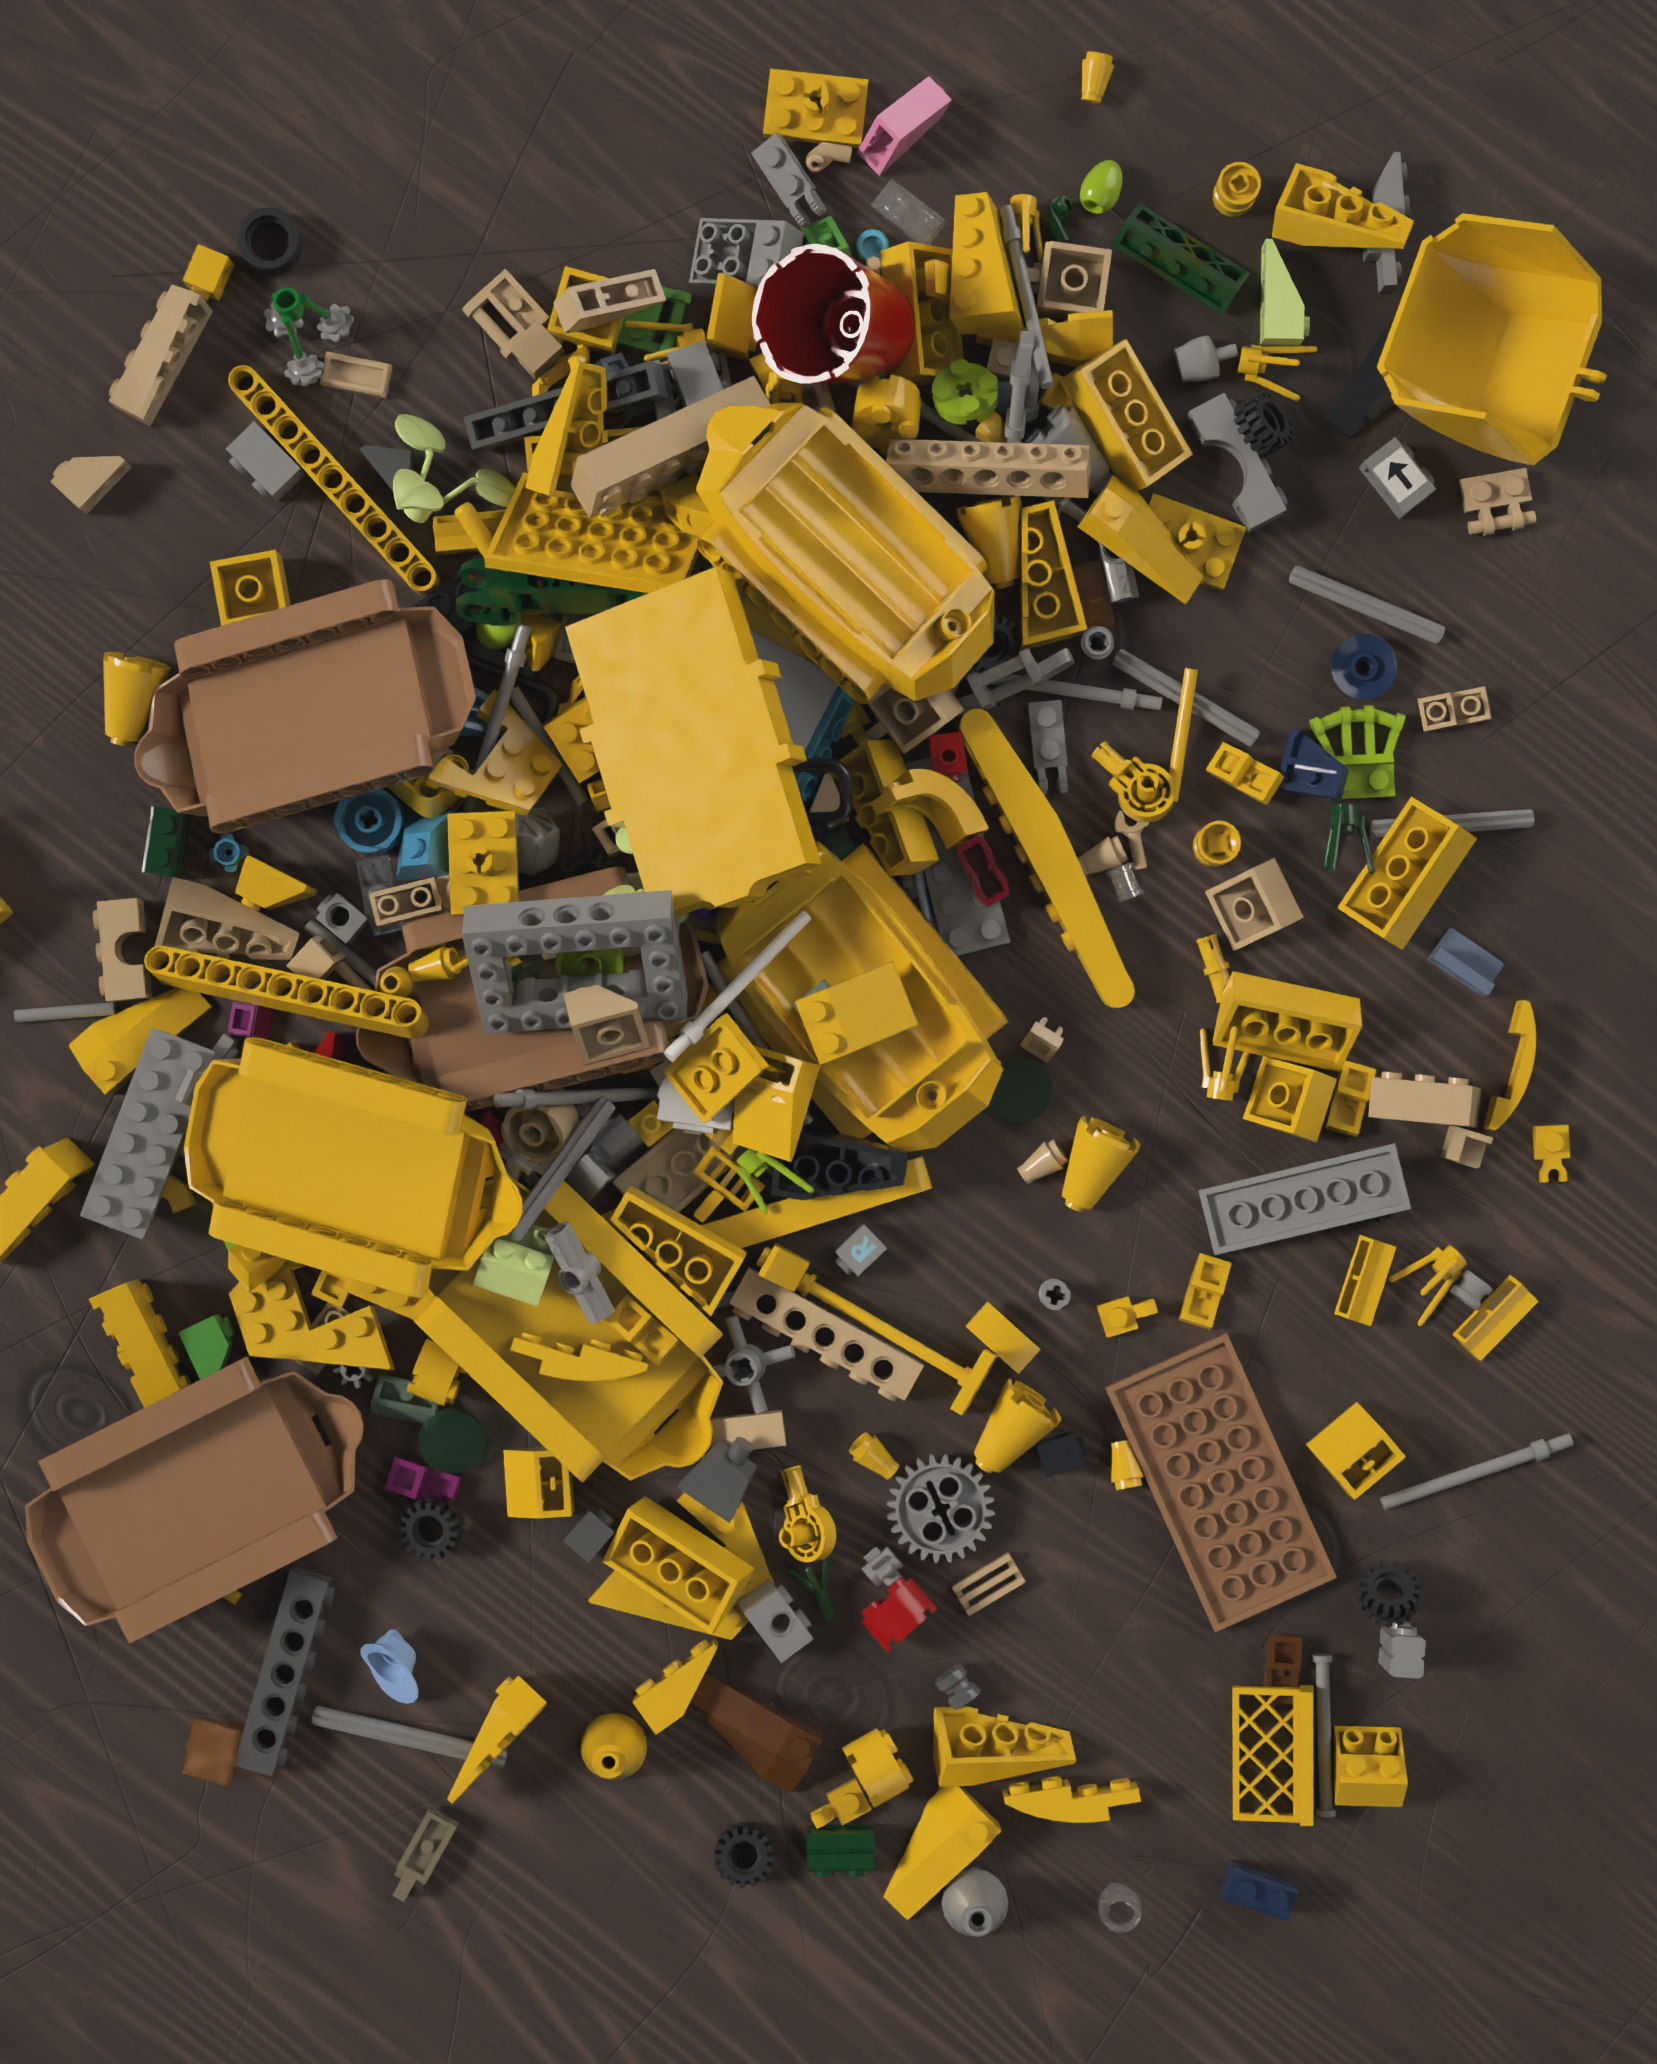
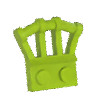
[1309,705,1406,801]

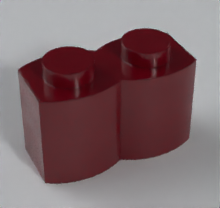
[955,836,1009,908]

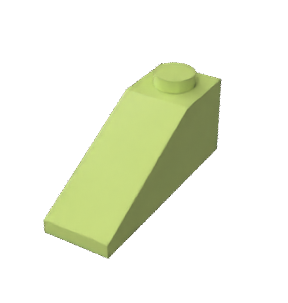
[1260,239,1310,346]

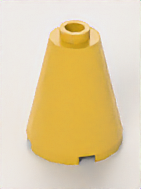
[956,495,1022,589]
[103,651,171,747]
[1062,1116,1141,1212]
[974,1379,1061,1474]
[581,1713,647,1780]

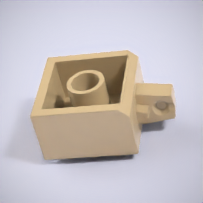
[1014,241,1112,320]
[865,685,964,754]

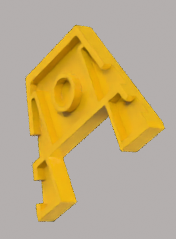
[426,690,563,817]

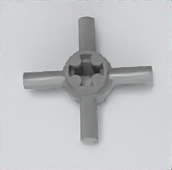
[713,1315,795,1414]

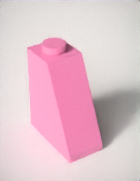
[857,76,952,176]

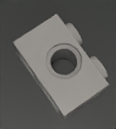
[737,1579,813,1663]

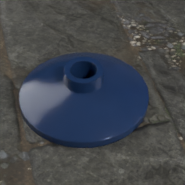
[1331,634,1397,700]

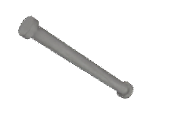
[1312,1653,1336,1818]

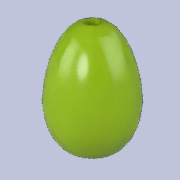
[1080,160,1123,214]
[476,619,522,650]

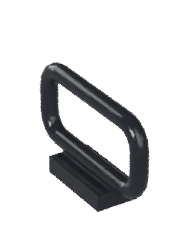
[466,641,560,723]
[792,758,853,841]

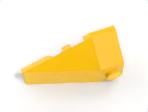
[1272,163,1414,249]
[976,310,1113,368]
[933,1706,1076,1787]
[883,1786,1001,1921]

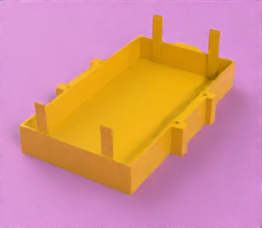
[565,567,822,917]

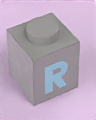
[835,1223,887,1276]

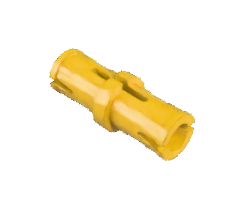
[1196,934,1230,1003]

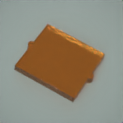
[183,1718,240,1786]

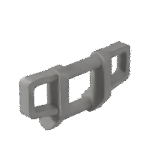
[1004,330,1039,443]
[954,648,1075,718]

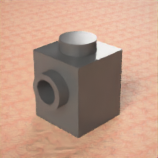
[563,1507,617,1563]

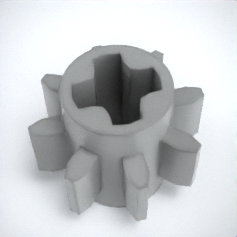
[333,1365,374,1388]
[862,1546,903,1587]

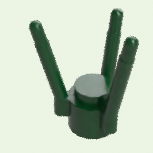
[1323,804,1375,874]

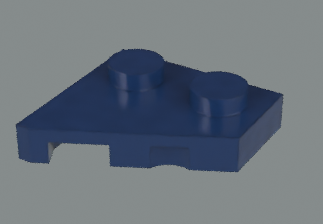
[1278,727,1349,801]

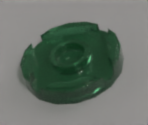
[989,1057,1053,1123]
[419,1408,486,1473]

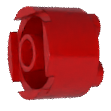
[861,1577,937,1653]

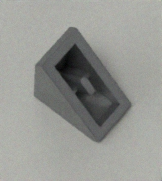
[360,445,415,491]

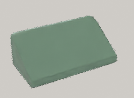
[371,1374,441,1426]

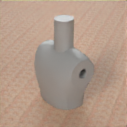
[1174,335,1238,383]

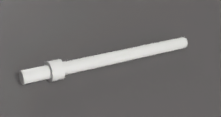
[664,910,811,1062]

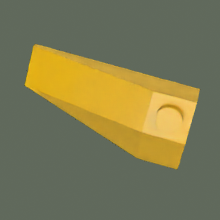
[525,360,608,502]
[1077,475,1203,604]
[69,987,213,1095]
[447,1675,547,1804]

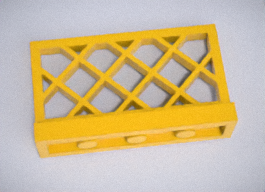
[1232,1685,1314,1826]

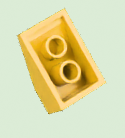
[795,961,918,1065]

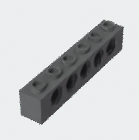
[464,361,669,452]
[233,1567,336,1777]

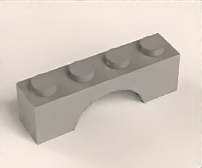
[1186,393,1288,534]

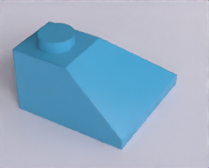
[396,809,459,881]

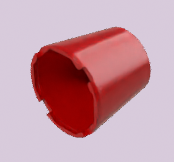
[752,244,915,384]

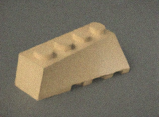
[109,285,213,426]

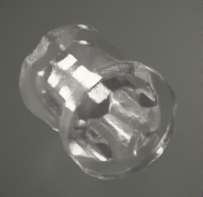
[1105,862,1145,904]

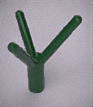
[788,1554,836,1622]

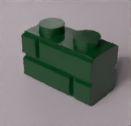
[142,806,191,879]
[807,1824,874,1877]

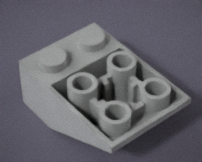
[689,218,804,288]

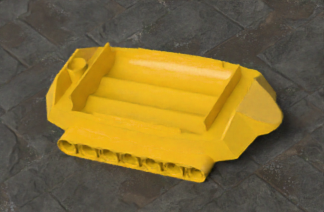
[695,403,994,704]
[713,841,1009,1152]
[184,1037,523,1297]
[413,1177,723,1483]

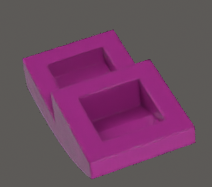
[384,1456,463,1508]

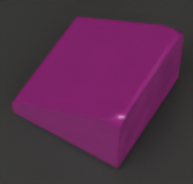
[227,1001,273,1040]

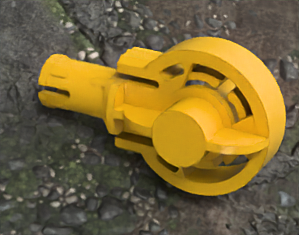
[1091,741,1175,822]
[779,1465,836,1563]

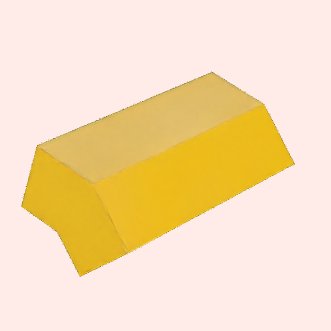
[433,510,506,556]
[1334,1235,1397,1326]
[1453,1275,1539,1361]

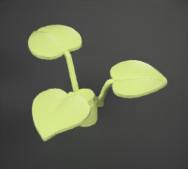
[393,414,516,523]

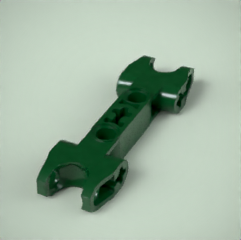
[456,558,693,626]

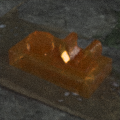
[1072,560,1116,630]

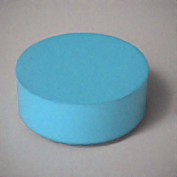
[856,229,889,264]

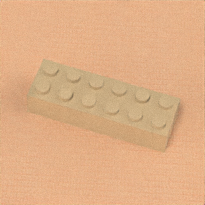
[570,376,770,519]

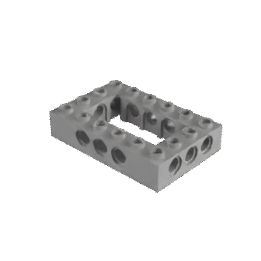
[462,890,687,1034]

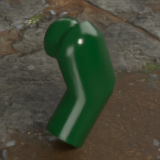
[1044,195,1073,243]

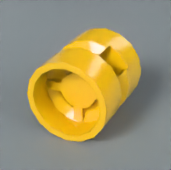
[1213,162,1261,217]
[1193,821,1241,867]

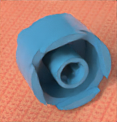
[335,789,406,856]

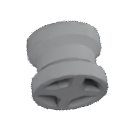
[1450,1270,1493,1311]

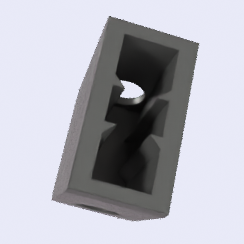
[677,1437,757,1523]

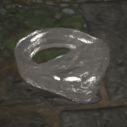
[1098,1882,1142,1933]

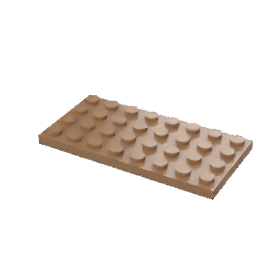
[1105,1333,1337,1632]

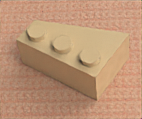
[1368,1072,1481,1128]

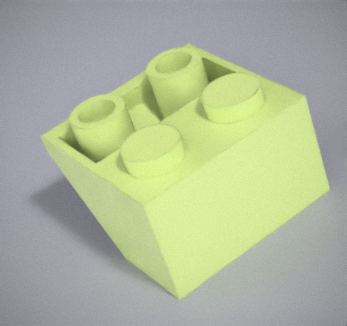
[473,1224,554,1307]

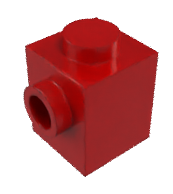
[928,731,968,783]

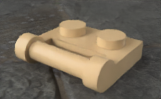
[462,269,550,360]

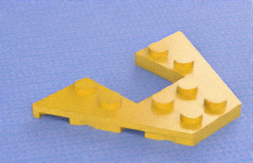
[229,1260,395,1370]
[588,1493,776,1640]

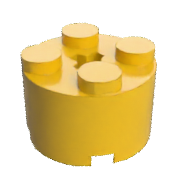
[852,375,922,455]
[406,1338,466,1406]
[842,1728,914,1808]

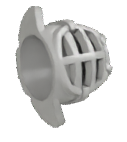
[516,808,560,876]

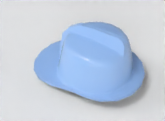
[360,1629,419,1704]

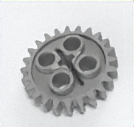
[887,1453,995,1563]

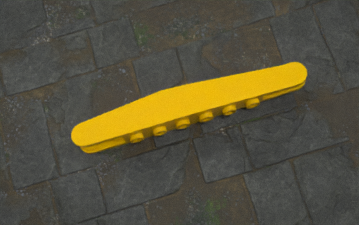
[958,708,1135,1008]

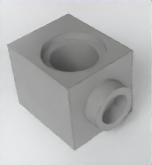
[316,893,372,945]

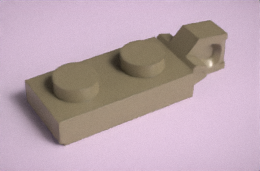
[392,1807,459,1902]

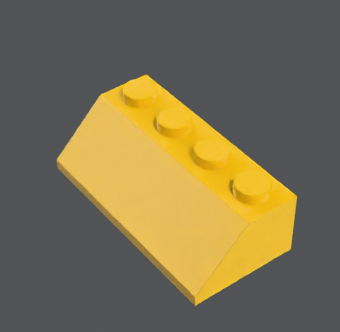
[880,241,964,385]
[1059,339,1193,491]
[1337,797,1477,950]
[1213,971,1362,1072]
[602,1496,755,1635]

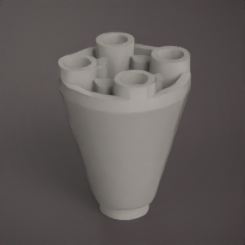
[1023,404,1113,495]
[941,1867,1009,1937]

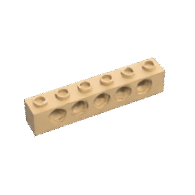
[886,439,1091,498]
[729,1266,924,1402]

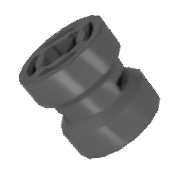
[934,1663,981,1710]

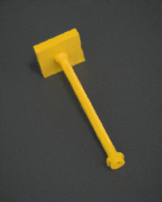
[796,1273,998,1416]

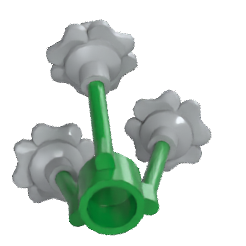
[264,287,354,386]

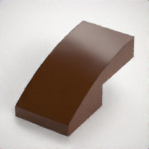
[1263,1635,1302,1704]

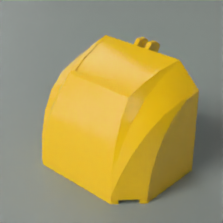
[1377,213,1607,466]

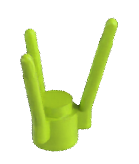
[736,1149,814,1214]

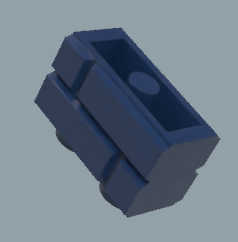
[1220,1860,1298,1922]

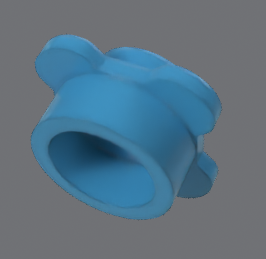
[209,833,249,873]

